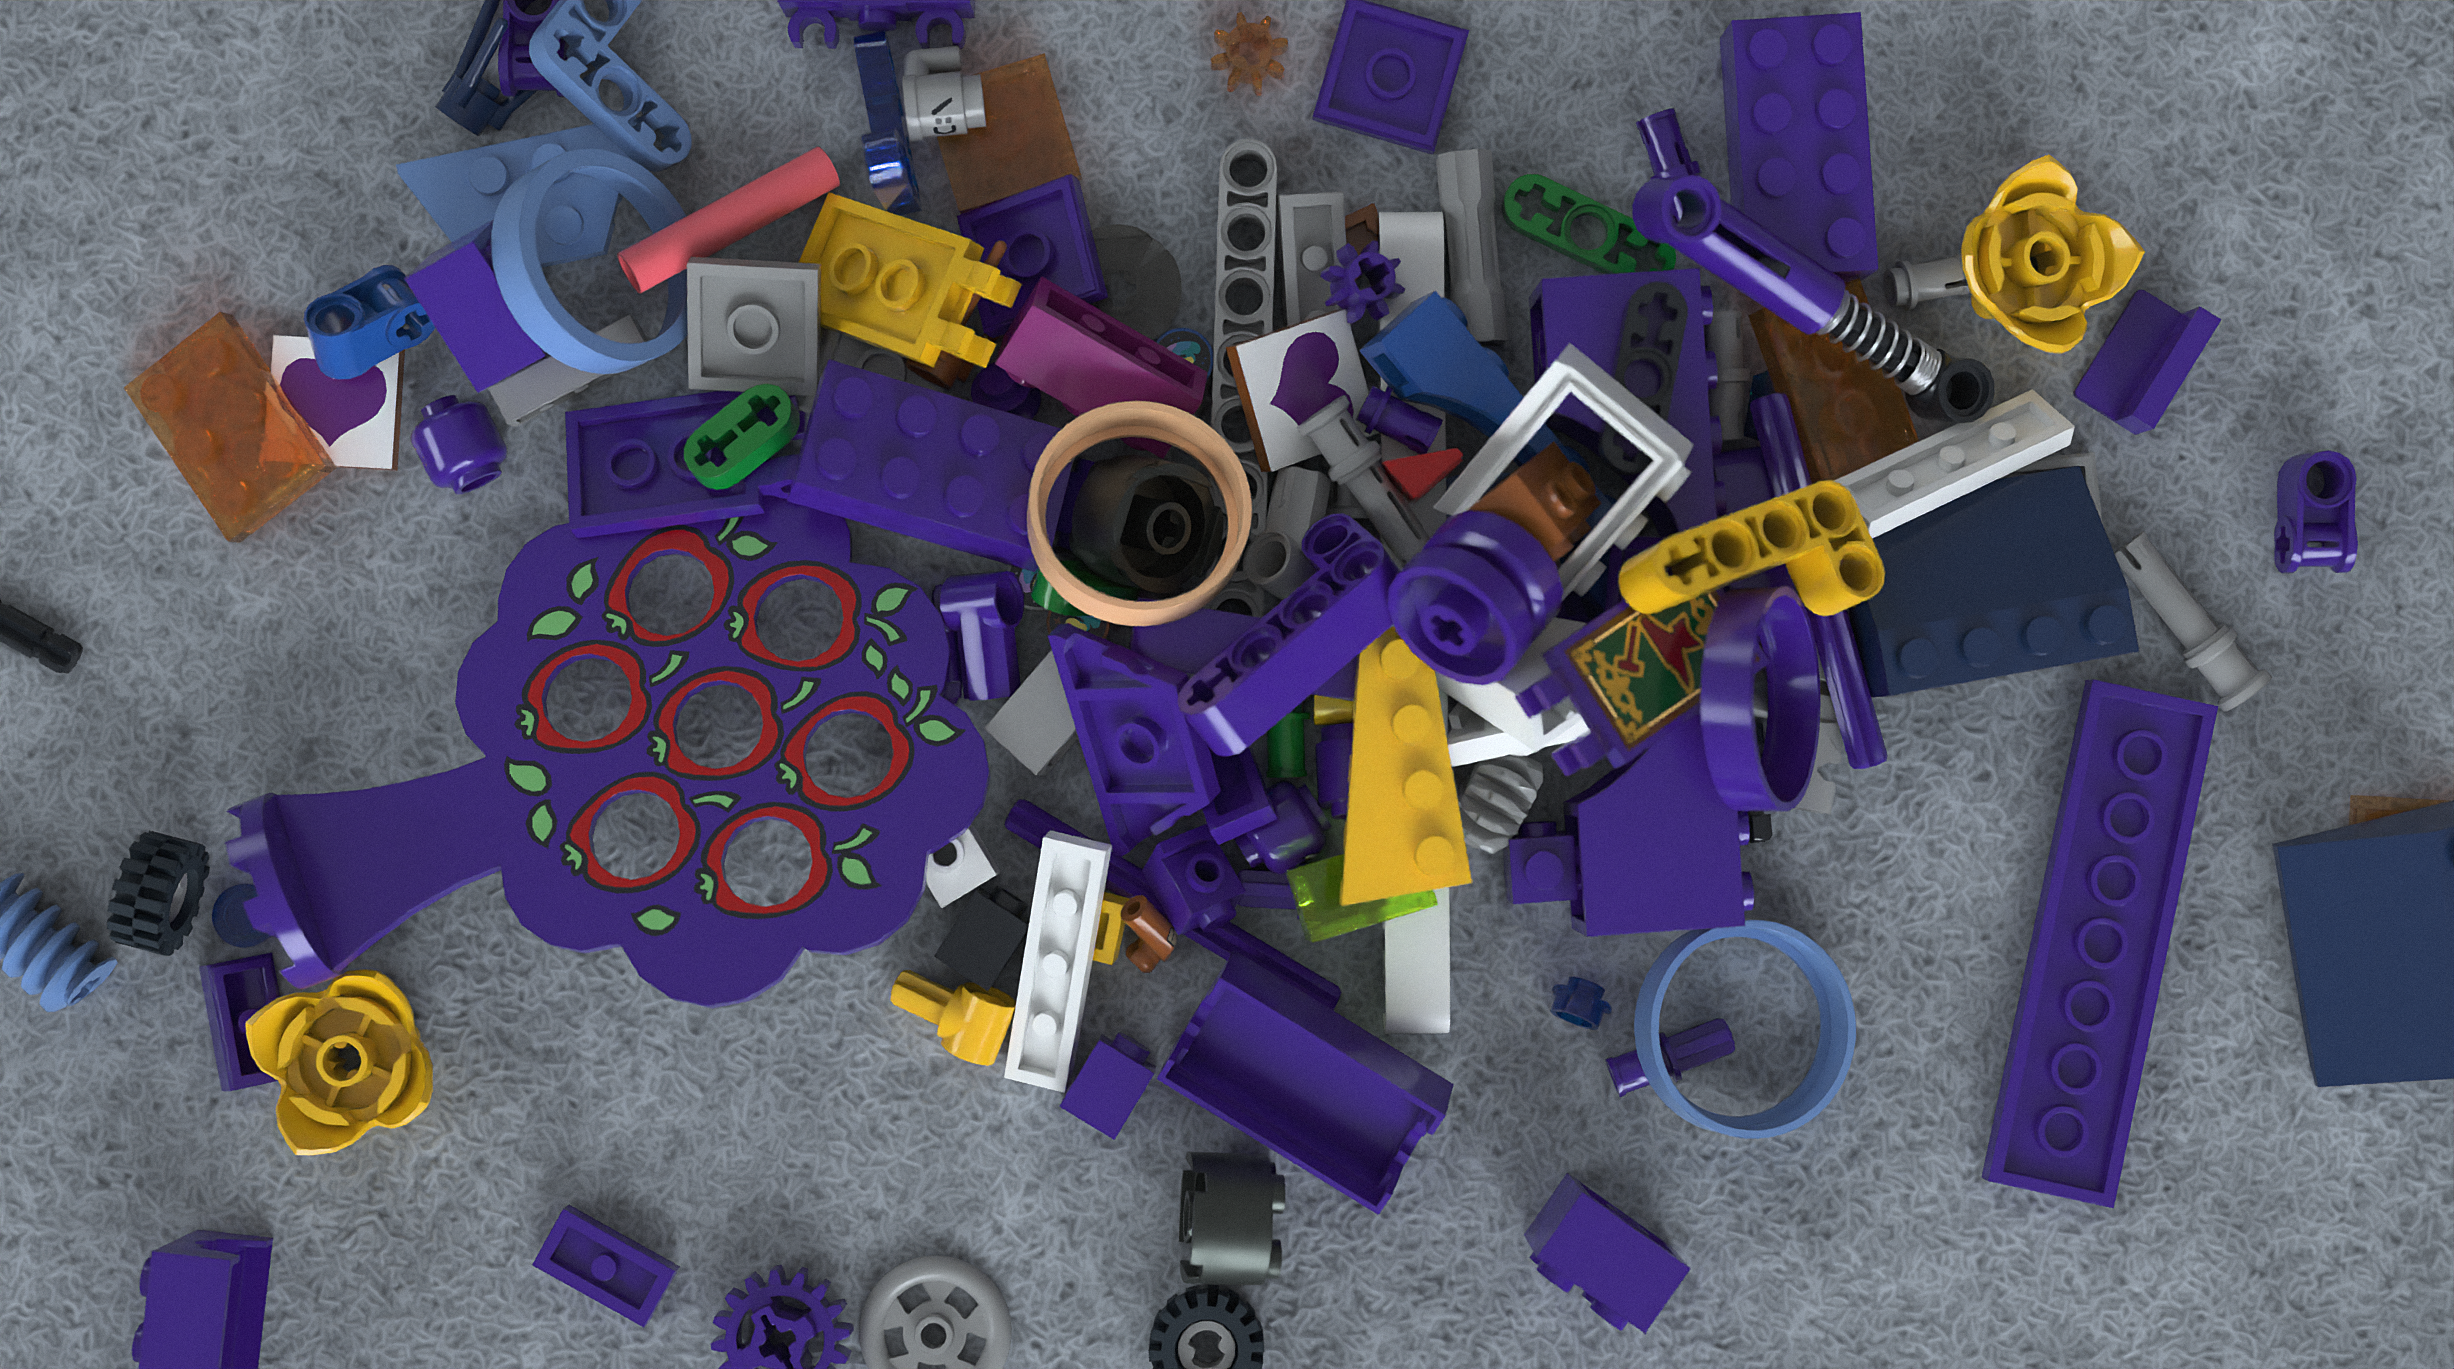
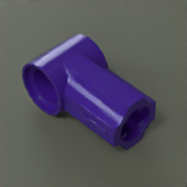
[940,571,1024,701]

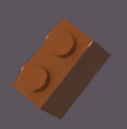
[1466,441,1602,562]

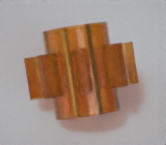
[1210,12,1288,96]

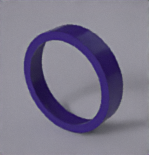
[1701,587,1821,811]

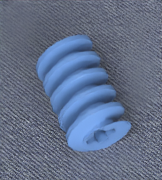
[0,873,118,1012]

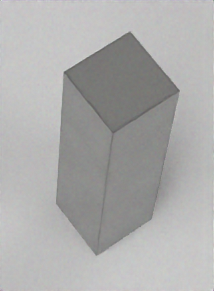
[488,314,648,427]

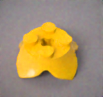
[1961,154,2145,354]
[245,969,433,1155]

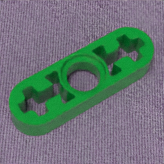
[1502,174,1676,274]

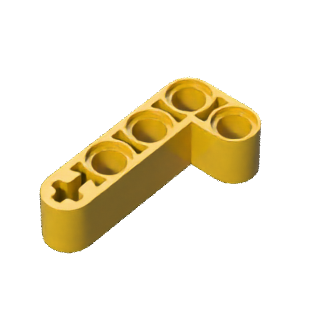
[1619,480,1885,616]

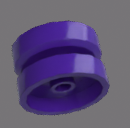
[1388,510,1563,686]

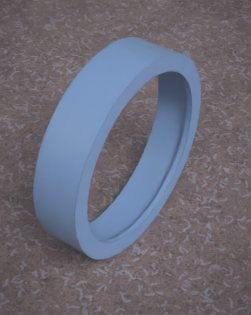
[491,148,688,374]
[1634,919,1856,1139]

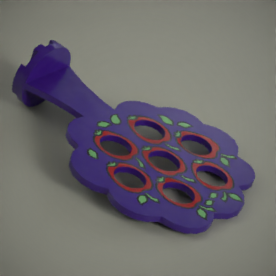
[225,495,991,1008]

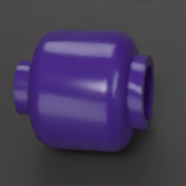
[410,395,508,495]

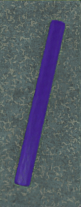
[1750,393,1888,769]
[1004,799,1342,1010]

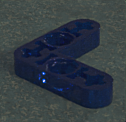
[854,31,922,216]

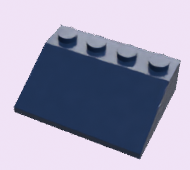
[1848,466,2139,697]
[2272,800,2454,1087]

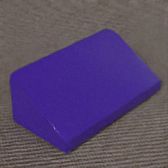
[199,953,280,1092]

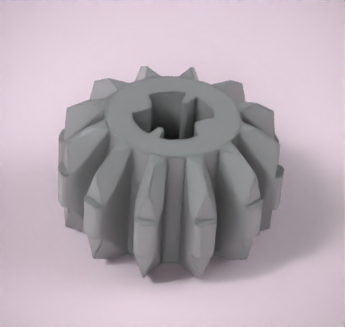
[1456,754,1543,854]

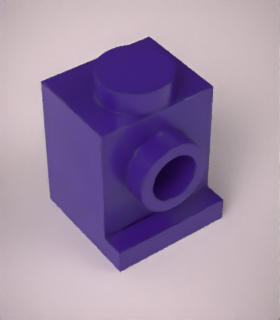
[1142,824,1246,936]

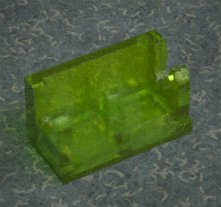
[1285,853,1438,943]

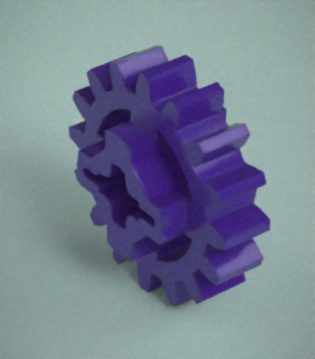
[710,1265,854,1369]

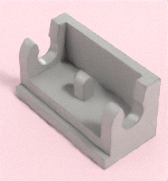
[983,650,1079,775]

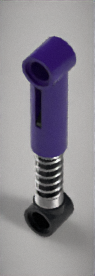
[1632,175,1995,423]

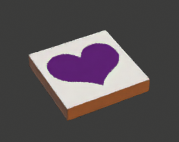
[1226,309,1380,472]
[265,335,405,471]

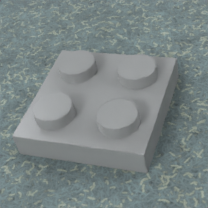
[687,257,821,396]

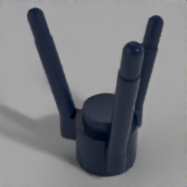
[435,0,537,136]

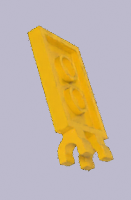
[798,192,1022,368]

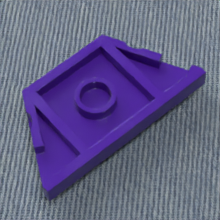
[1047,624,1221,856]

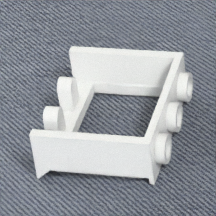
[1432,343,1693,601]

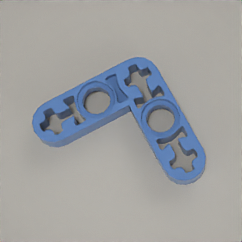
[529,0,692,172]

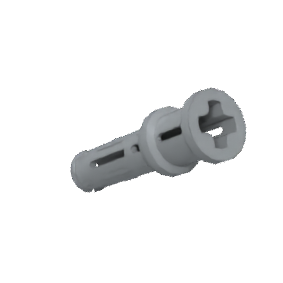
[1297,395,1430,568]
[2114,531,2272,712]

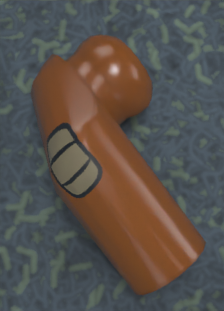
[1121,895,1177,973]

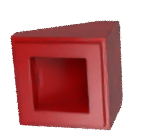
[1381,448,1464,504]

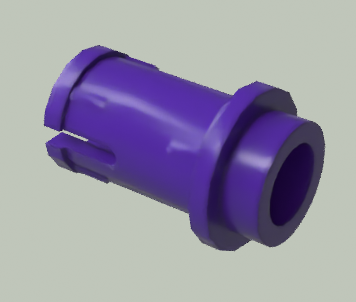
[1356,386,1443,455]

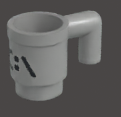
[902,45,986,141]

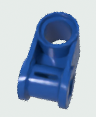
[304,265,435,379]

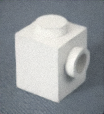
[926,823,1001,908]

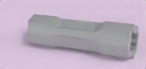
[1436,149,1509,347]

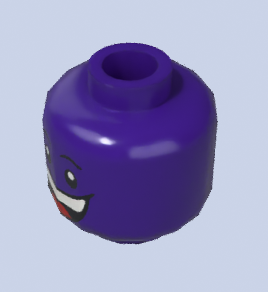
[1234,780,1332,875]

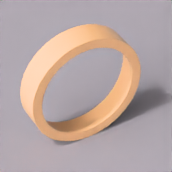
[1027,401,1252,626]

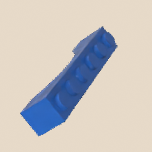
[1359,291,1638,623]

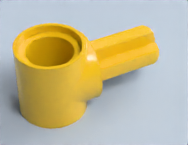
[890,970,1016,1066]

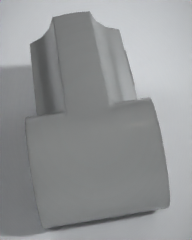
[1243,467,1332,600]

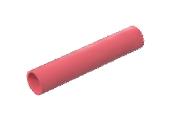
[617,147,840,294]

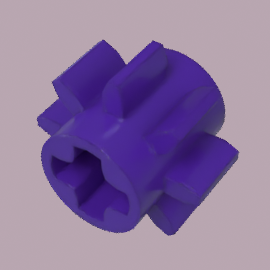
[1320,240,1405,324]

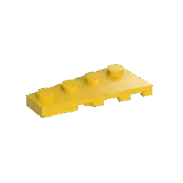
[1339,627,1472,906]

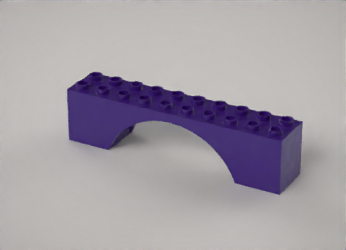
[1529,268,1754,937]

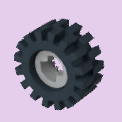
[107,831,210,956]
[1148,1284,1265,1369]

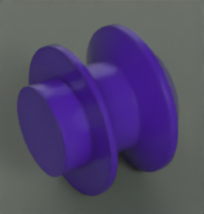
[971,362,1041,419]

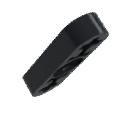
[1598,282,1688,475]

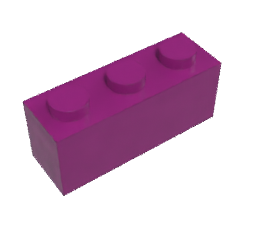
[995,276,1208,459]

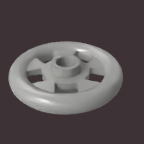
[859,1255,1012,1369]

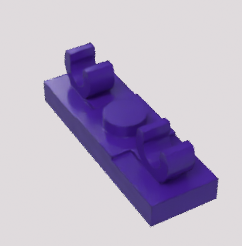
[777,0,975,49]

